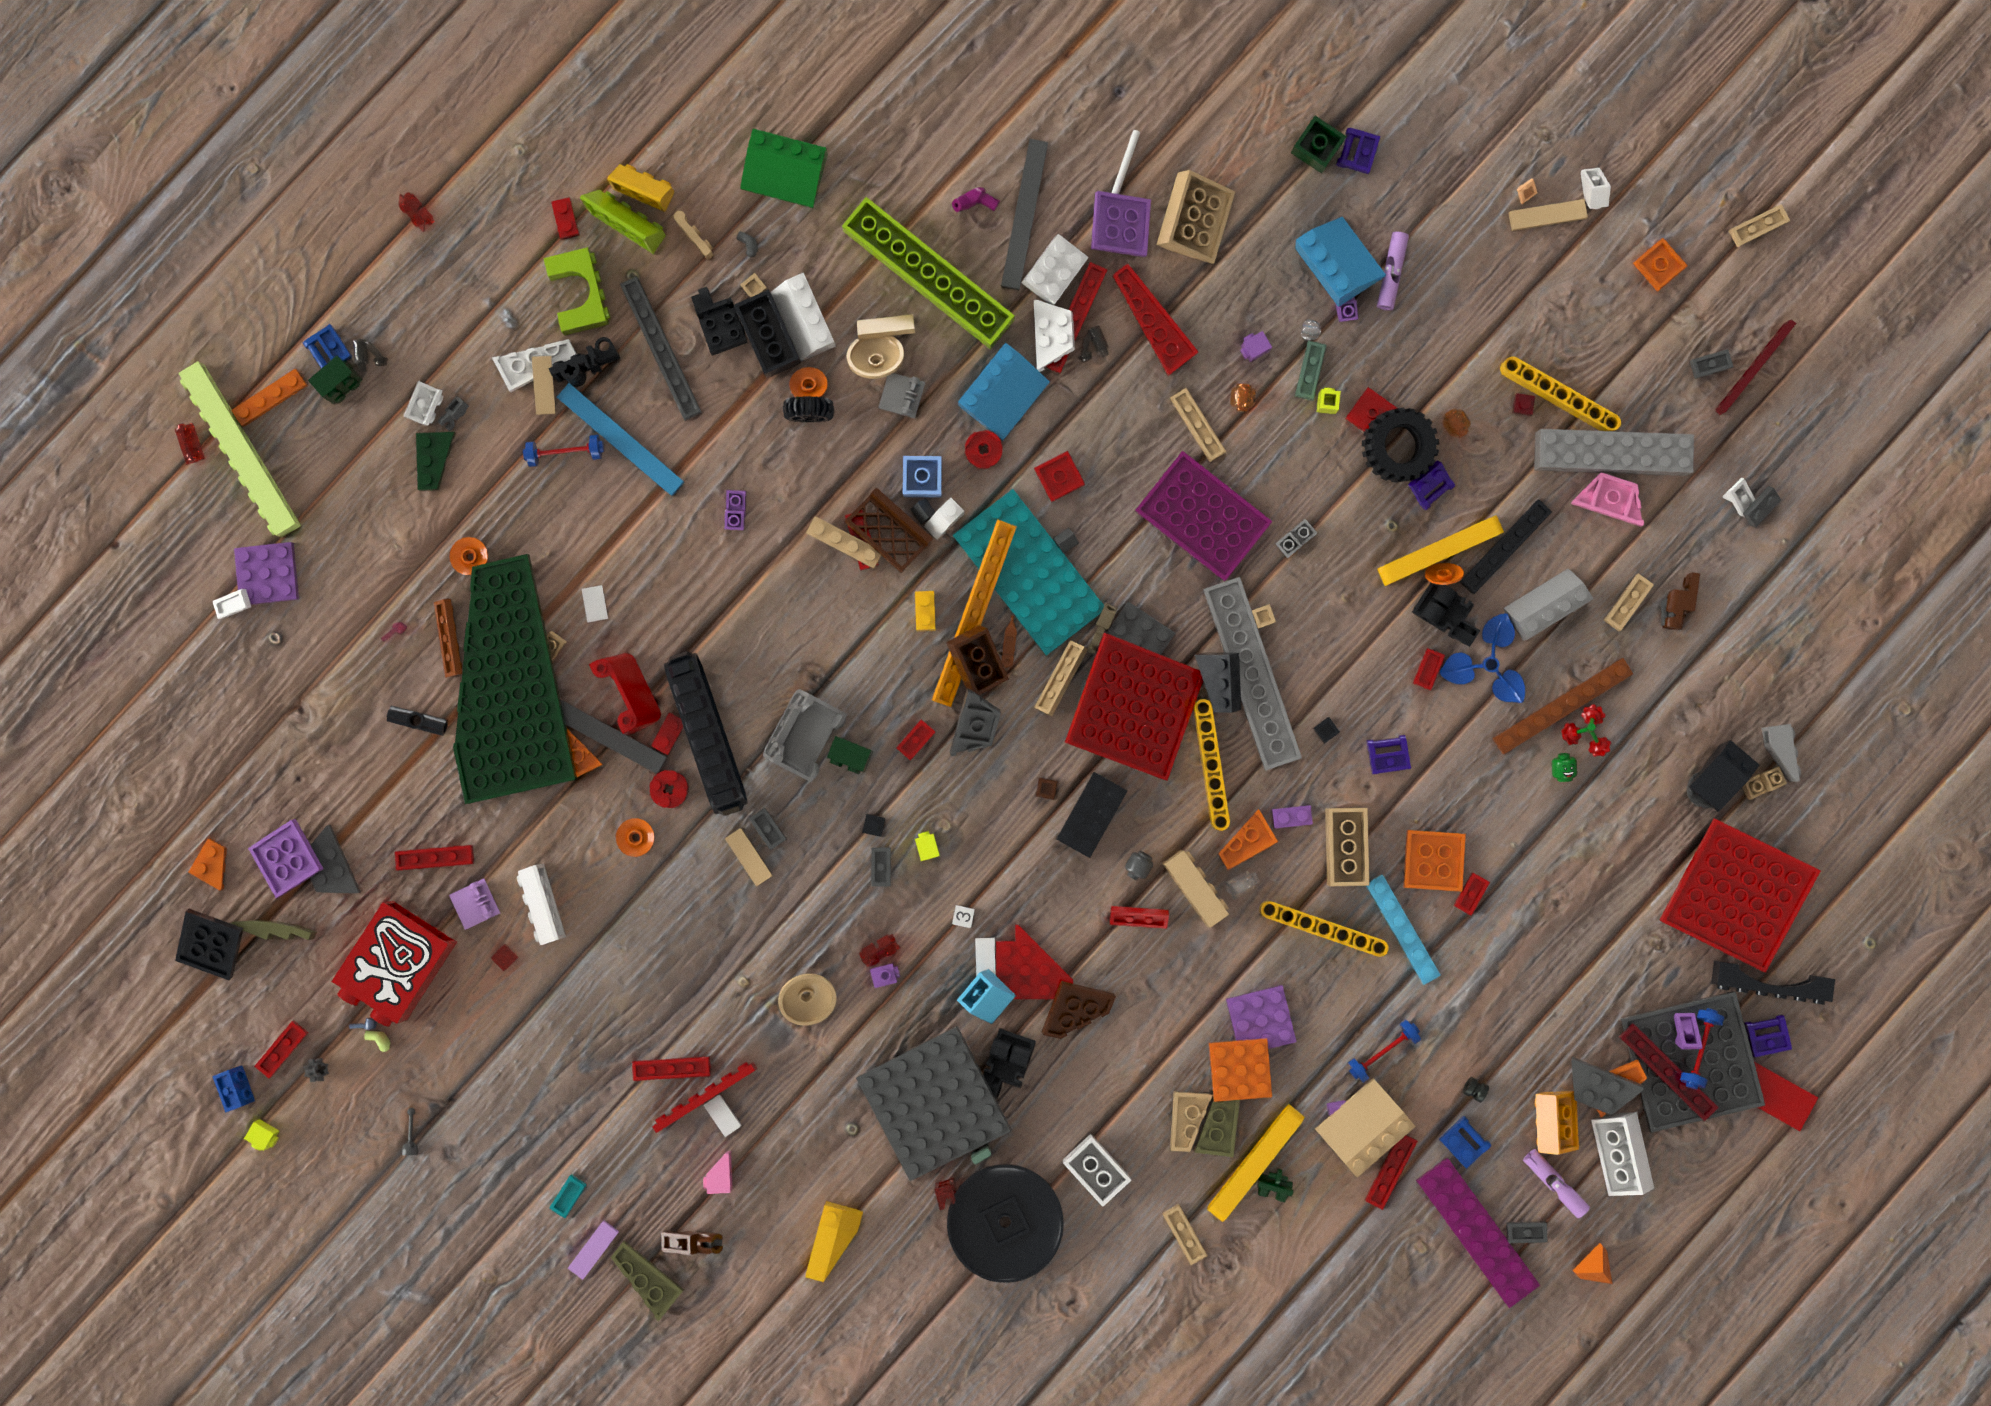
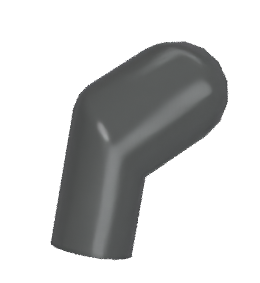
[736,231,759,257]

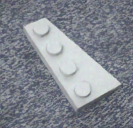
[492,339,577,392]

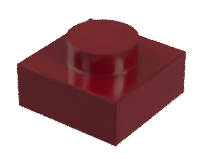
[1512,393,1535,416]

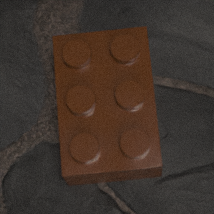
[946,625,1009,695]

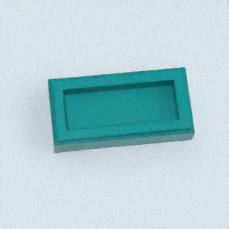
[549,1174,587,1218]

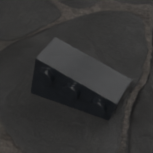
[1195,652,1241,713]

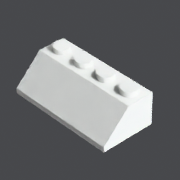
[770,273,836,362]
[517,864,566,945]
[1591,1112,1654,1196]

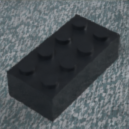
[734,289,801,379]
[1056,772,1127,858]

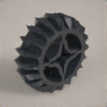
[783,396,834,423]

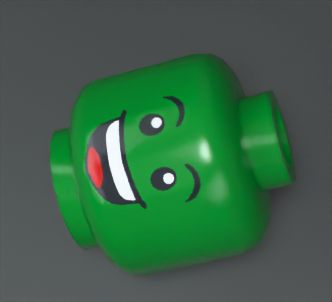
[1551,753,1578,782]

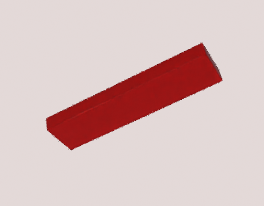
[395,845,474,871]
[632,1056,711,1081]
[1365,1135,1418,1210]

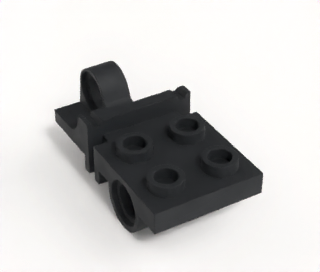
[691,287,748,356]
[549,337,620,387]
[1412,583,1480,647]
[983,1028,1036,1100]

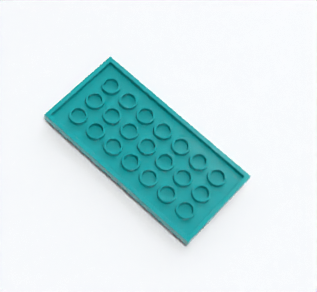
[953,489,1104,656]

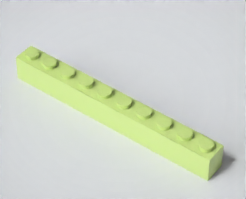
[178,361,301,538]

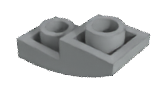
[1275,519,1317,558]

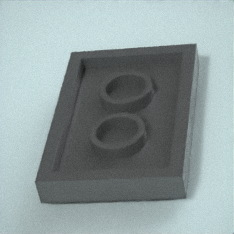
[1107,601,1175,655]

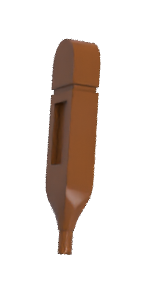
[1001,616,1017,668]

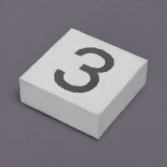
[952,905,975,928]

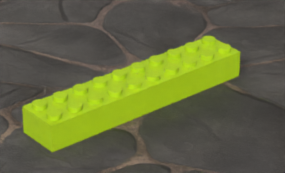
[842,197,1015,350]

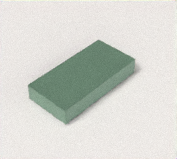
[971,1143,991,1165]

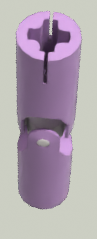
[1377,232,1409,310]
[1523,1149,1590,1218]

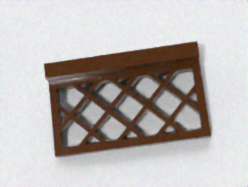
[845,487,933,573]

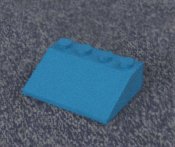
[1295,217,1386,307]
[958,342,1050,441]

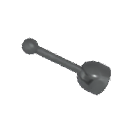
[402,1108,418,1155]

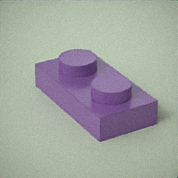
[1271,805,1313,828]

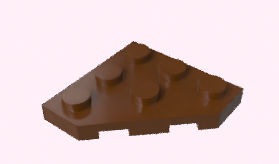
[1041,981,1116,1039]

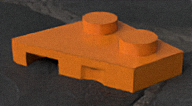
[188,839,227,891]

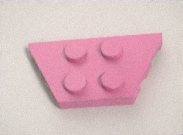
[1571,472,1644,527]

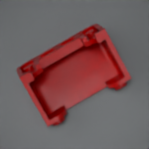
[589,653,661,735]

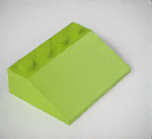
[580,190,666,254]

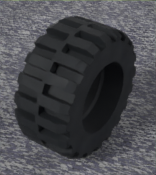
[1362,408,1440,482]

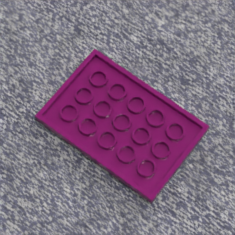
[1135,451,1273,582]

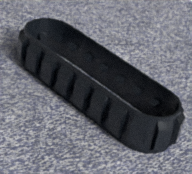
[664,651,748,816]

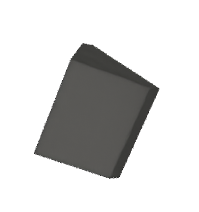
[910,498,935,525]
[1053,528,1079,554]

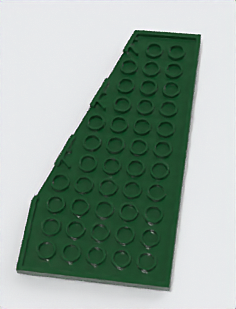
[453,554,577,804]

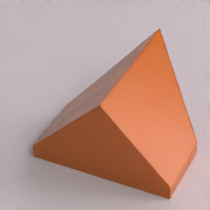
[1573,1243,1612,1284]

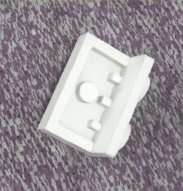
[404,381,444,426]

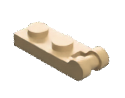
[674,211,714,260]

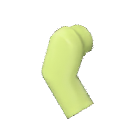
[364,1030,391,1052]

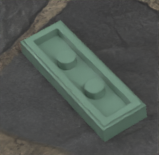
[1294,340,1327,401]

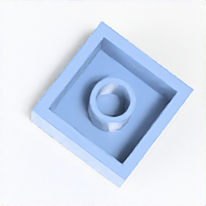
[903,456,942,498]

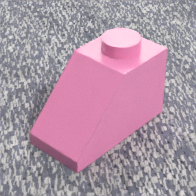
[703,1151,733,1194]

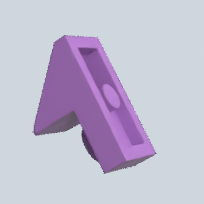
[1674,1013,1702,1049]

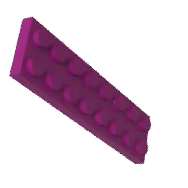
[1416,1158,1540,1308]

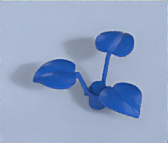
[1440,613,1525,703]

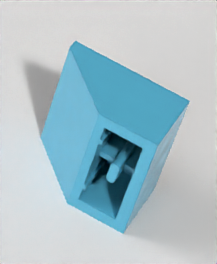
[957,969,1016,1024]

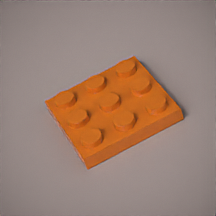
[1403,830,1466,892]
[1209,1038,1272,1102]

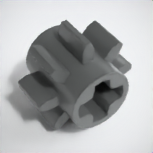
[303,1058,329,1082]

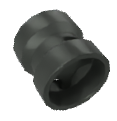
[1462,1077,1489,1103]

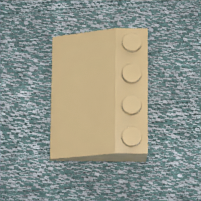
[1156,170,1235,264]
[1315,1078,1416,1177]

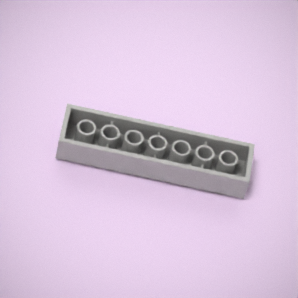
[1534,429,1694,476]

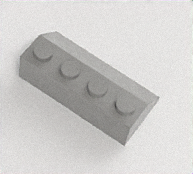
[1503,569,1593,641]

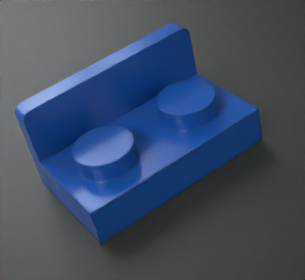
[212,1065,255,1113]

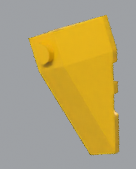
[805,1201,863,1282]

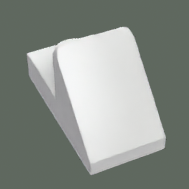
[1722,478,1755,517]

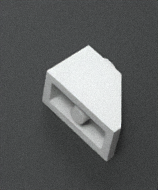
[1581,168,1611,209]
[924,498,964,540]

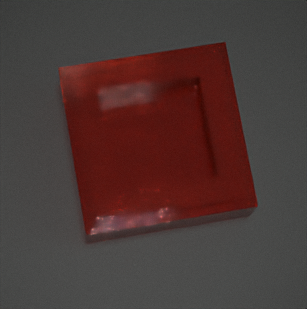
[491,944,519,971]

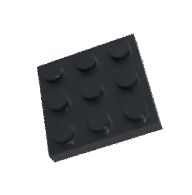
[175,908,244,980]

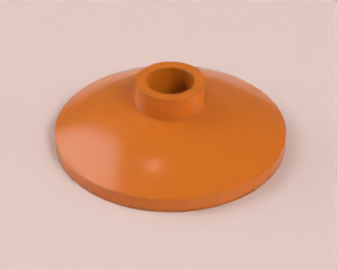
[789,367,828,397]
[449,537,488,575]
[1425,563,1464,585]
[616,818,655,857]

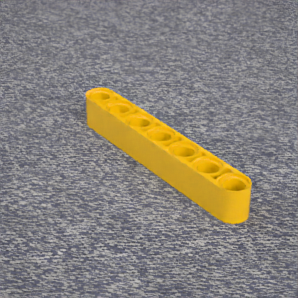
[1500,357,1621,431]
[1377,515,1504,586]
[1193,699,1230,831]
[1259,901,1389,957]
[1207,1104,1305,1222]

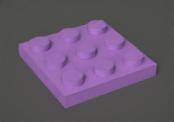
[1091,191,1151,257]
[234,542,299,605]
[248,819,323,898]
[1226,985,1296,1049]

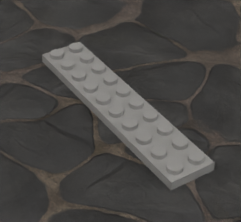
[1203,577,1302,771]

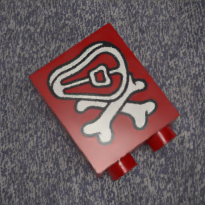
[331,901,457,1027]

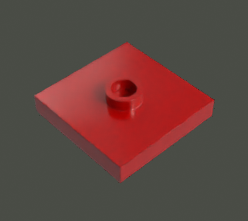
[1345,387,1397,432]
[1034,451,1085,503]

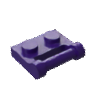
[1336,128,1381,174]
[1408,460,1455,510]
[1366,735,1411,774]
[1744,1015,1792,1057]

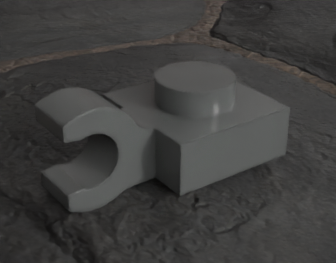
[438,395,469,431]

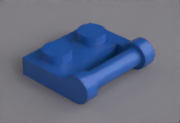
[303,324,352,368]
[1439,1116,1491,1169]

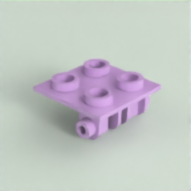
[449,879,500,930]

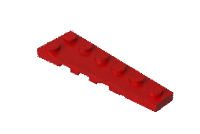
[1112,263,1198,376]

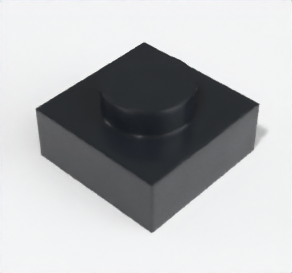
[1312,717,1340,744]
[862,814,885,837]

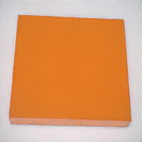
[1633,238,1688,292]

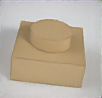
[740,273,767,297]
[1252,604,1276,629]

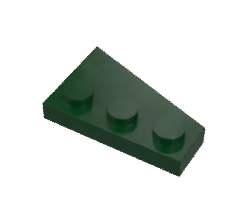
[416,432,456,491]

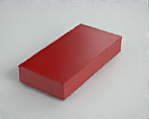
[1412,648,1445,691]

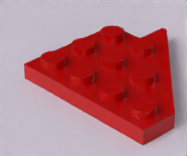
[996,924,1073,999]

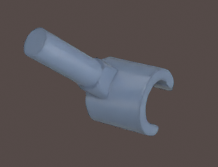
[349,1018,377,1030]

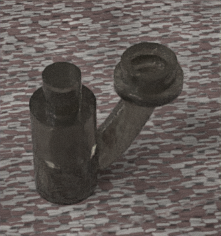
[1078,326,1109,363]
[353,339,388,372]

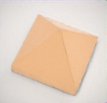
[1517,179,1537,204]

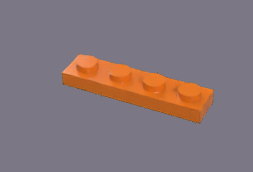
[231,369,308,427]

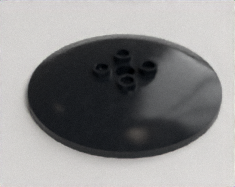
[947,1164,1064,1283]

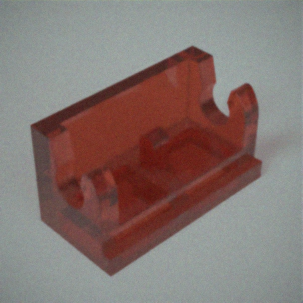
[934,1178,956,1210]

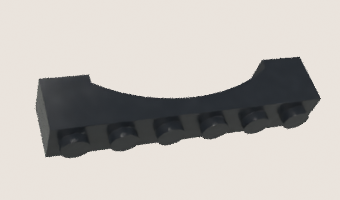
[1711,961,1835,1005]

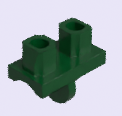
[1258,1168,1294,1203]

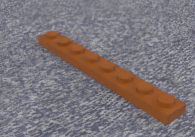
[1492,658,1633,754]

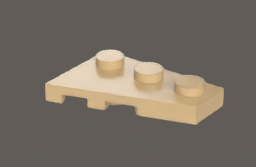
[1170,1091,1213,1152]

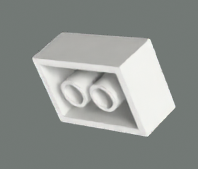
[1021,234,1089,305]
[1063,1134,1131,1207]

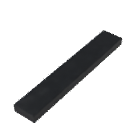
[1459,499,1552,595]

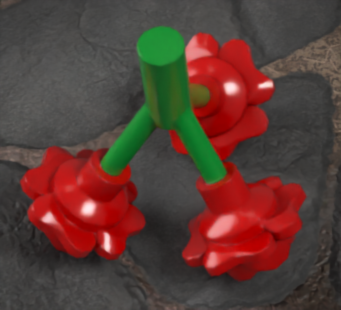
[1561,704,1612,757]

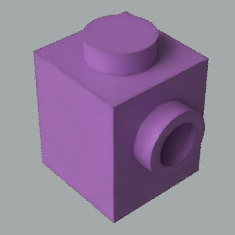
[1240,331,1272,362]
[870,963,900,988]

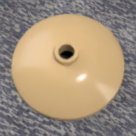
[847,336,904,379]
[778,974,836,1026]

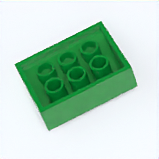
[740,129,828,208]

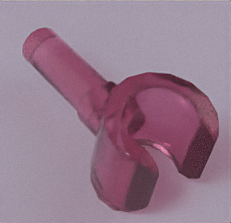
[381,622,407,642]

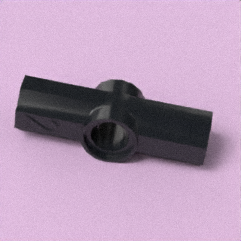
[386,705,448,736]

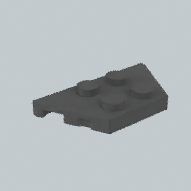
[950,689,1001,756]
[310,825,361,894]
[1571,1057,1644,1115]

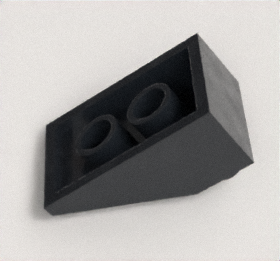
[1689,740,1760,812]

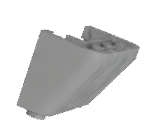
[763,689,847,782]

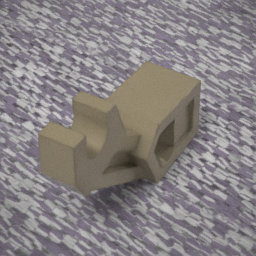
[1087,603,1118,654]

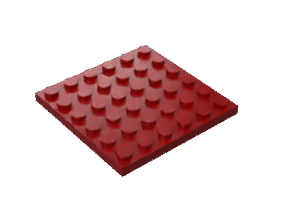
[1065,633,1203,781]
[1659,818,1821,973]

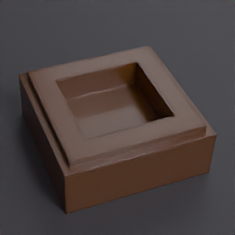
[1035,778,1058,800]

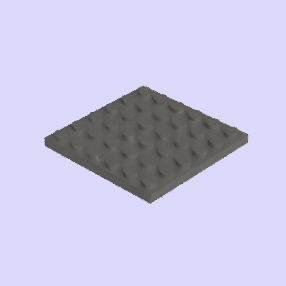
[1620,991,1765,1133]
[856,1026,1012,1181]

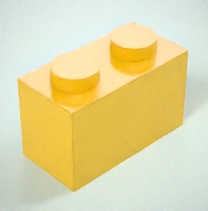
[915,591,936,632]

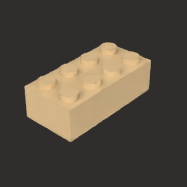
[1325,808,1369,886]
[1162,850,1229,928]

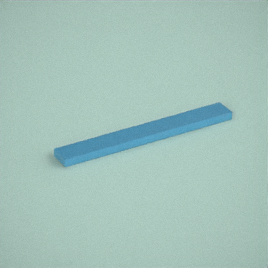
[557,383,684,496]

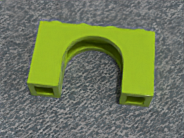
[543,247,611,335]

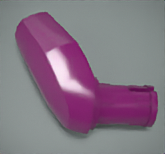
[952,187,1000,212]

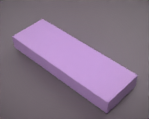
[568,1220,619,1280]

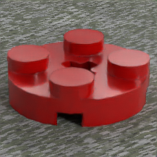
[965,430,1002,469]
[649,770,689,808]

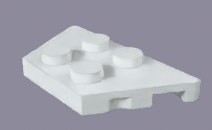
[1034,300,1075,372]

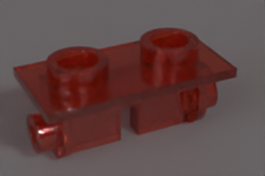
[398,192,434,232]
[175,423,205,465]
[859,934,900,967]

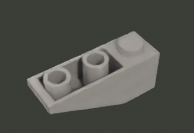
[1762,724,1801,782]

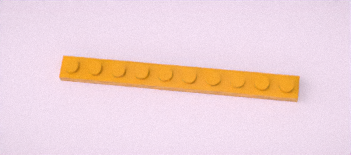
[932,520,1017,707]

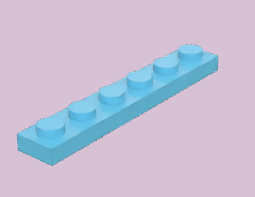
[1366,875,1441,985]

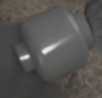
[1125,851,1153,881]

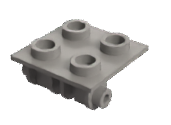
[878,373,925,419]

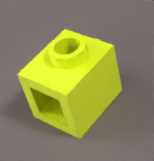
[1316,388,1341,414]
[915,831,940,861]
[244,1119,280,1151]

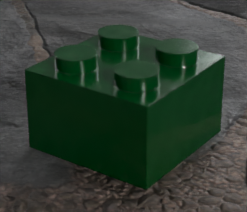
[1291,115,1347,174]
[308,355,363,404]
[827,736,873,774]

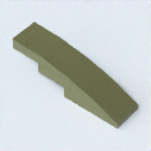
[231,920,317,940]

